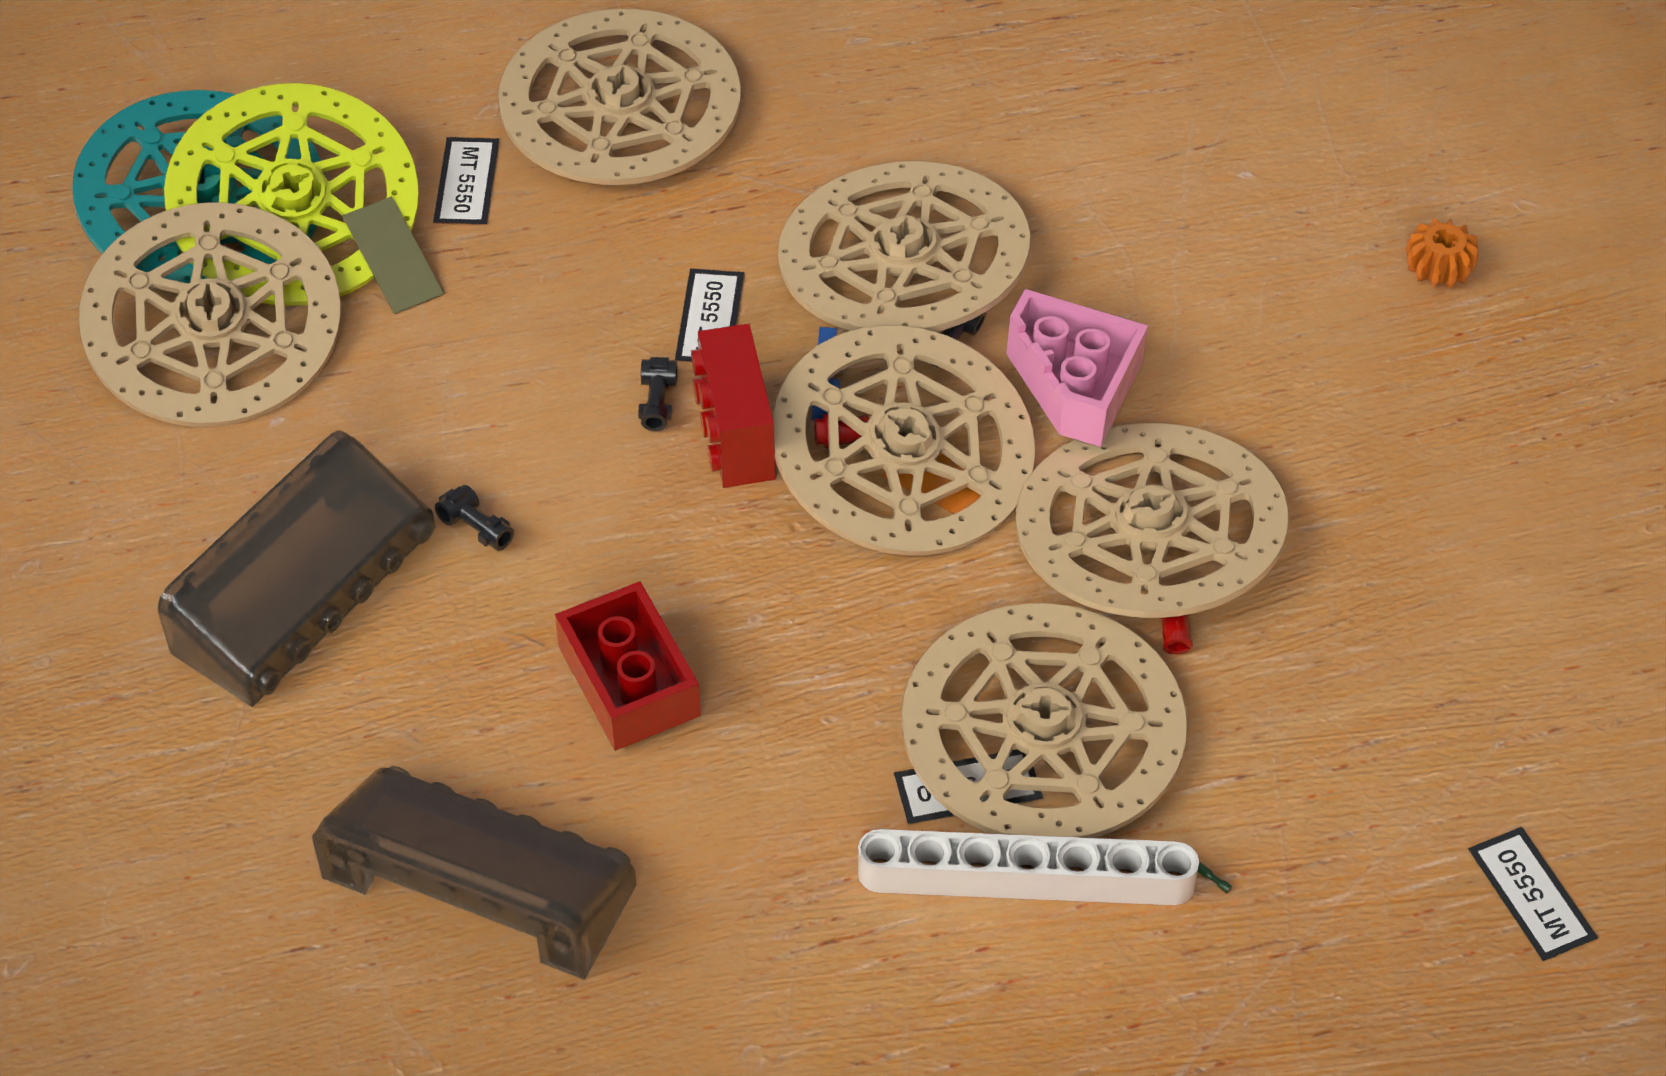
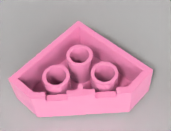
[1006,289,1148,447]

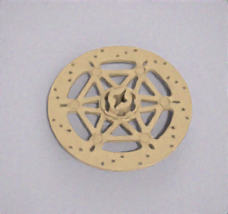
[498,9,741,185]
[778,161,1030,332]
[79,203,341,427]
[772,325,1035,556]
[1016,423,1289,618]
[902,603,1187,838]

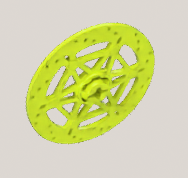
[164,83,419,306]

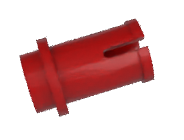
[814,414,869,449]
[1161,614,1193,655]

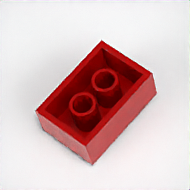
[691,323,775,488]
[555,581,701,751]

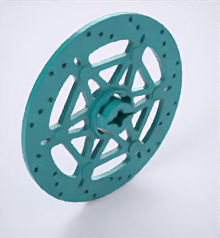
[72,90,325,283]

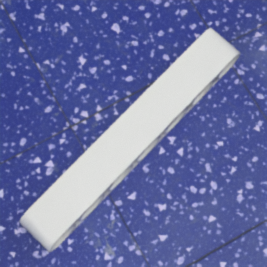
[858,829,1199,905]

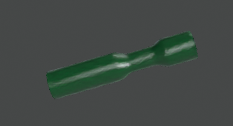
[1198,861,1232,894]

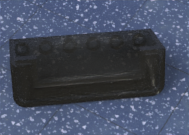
[157,430,436,707]
[312,766,637,980]

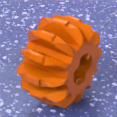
[1406,218,1479,289]

